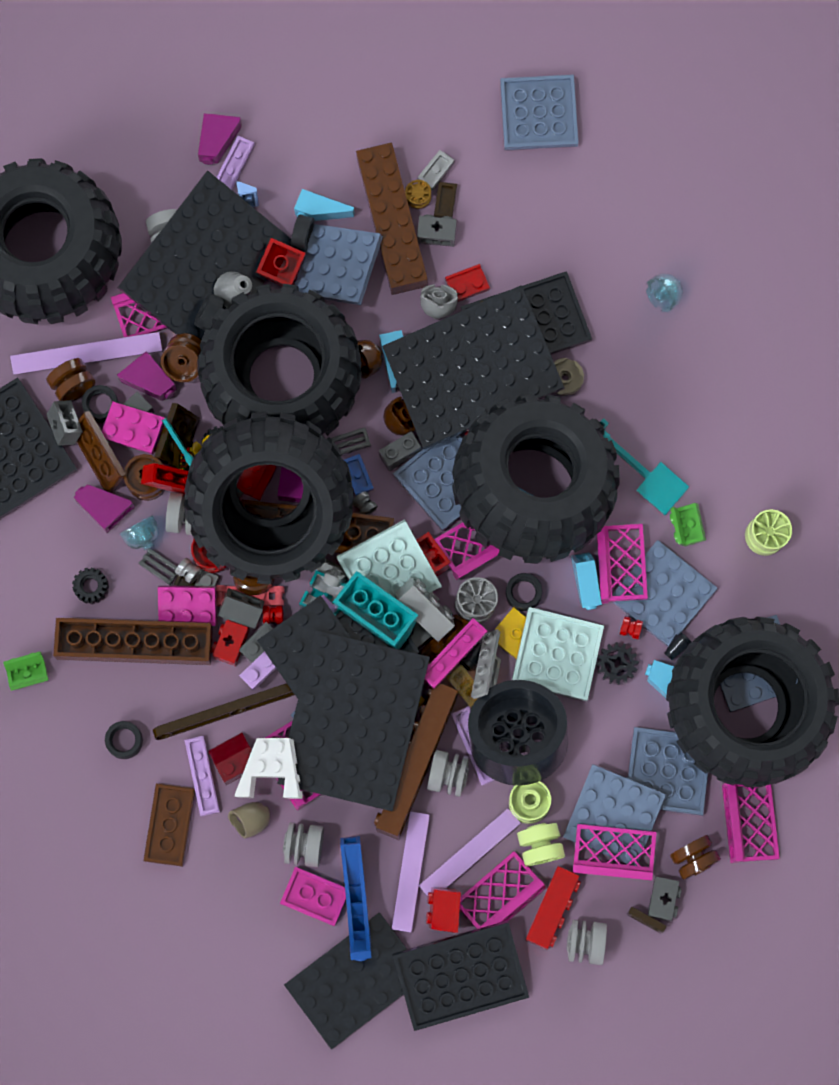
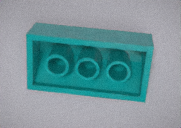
[333,571,419,650]

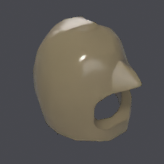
[228,802,270,839]

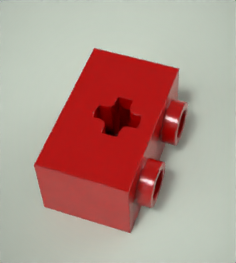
[416,532,451,577]
[211,620,250,666]

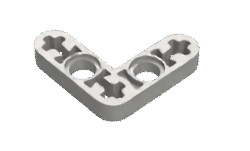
[317,559,348,587]

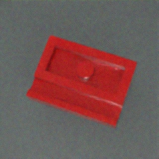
[445,264,490,302]
[237,464,277,501]

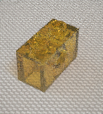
[447,665,477,708]

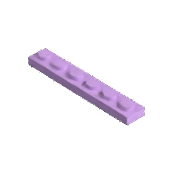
[239,594,338,690]

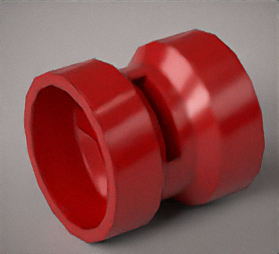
[263,605,283,624]
[619,616,643,640]

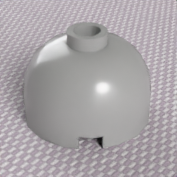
[420,284,458,320]

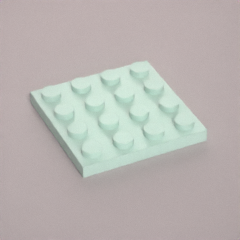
[337,519,442,599]
[512,607,604,701]

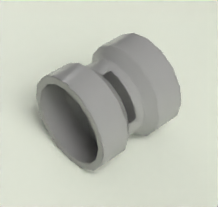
[175,558,202,584]

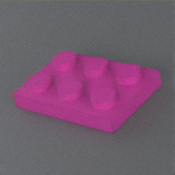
[102,402,164,455]
[158,586,217,626]
[280,867,346,927]

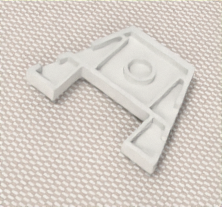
[235,738,303,799]

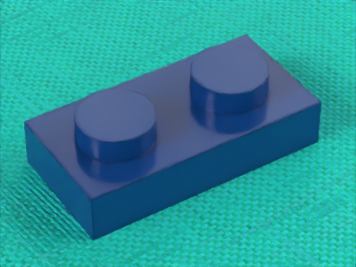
[345,454,374,496]

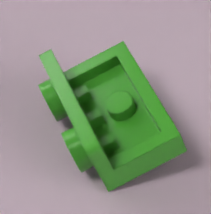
[670,503,706,547]
[3,652,49,691]

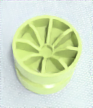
[745,509,792,556]
[509,781,551,824]
[517,823,565,867]

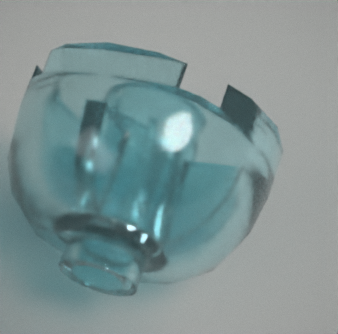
[646,274,683,312]
[120,515,159,551]

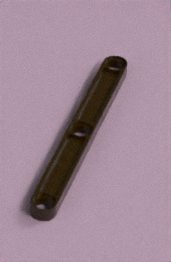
[152,683,295,740]

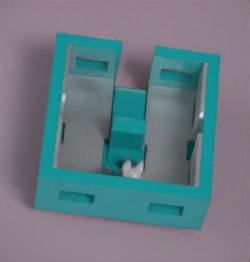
[299,570,346,615]

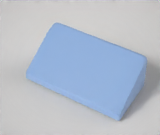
[237,181,259,207]

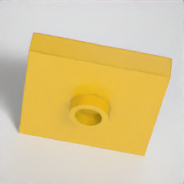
[495,607,526,659]

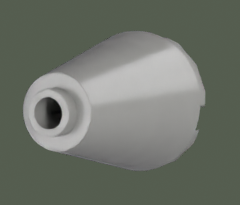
[214,272,252,309]

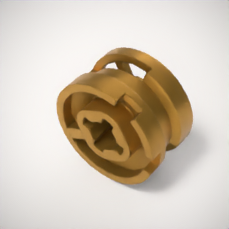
[405,180,431,209]

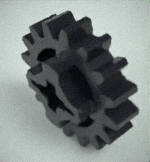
[596,642,639,685]

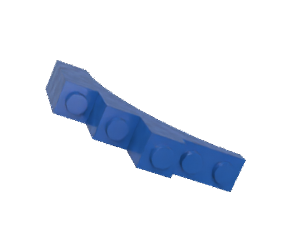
[340,836,371,961]

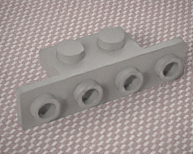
[471,629,501,699]

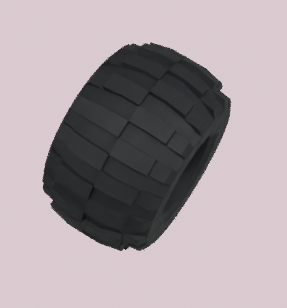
[0,158,122,325]
[197,284,362,436]
[452,394,620,564]
[184,411,353,584]
[666,616,839,788]

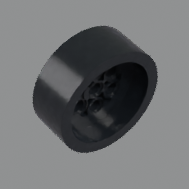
[468,680,568,785]

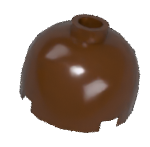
[358,340,383,379]
[383,397,416,436]

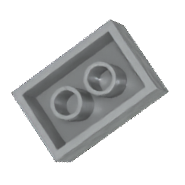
[395,577,455,641]

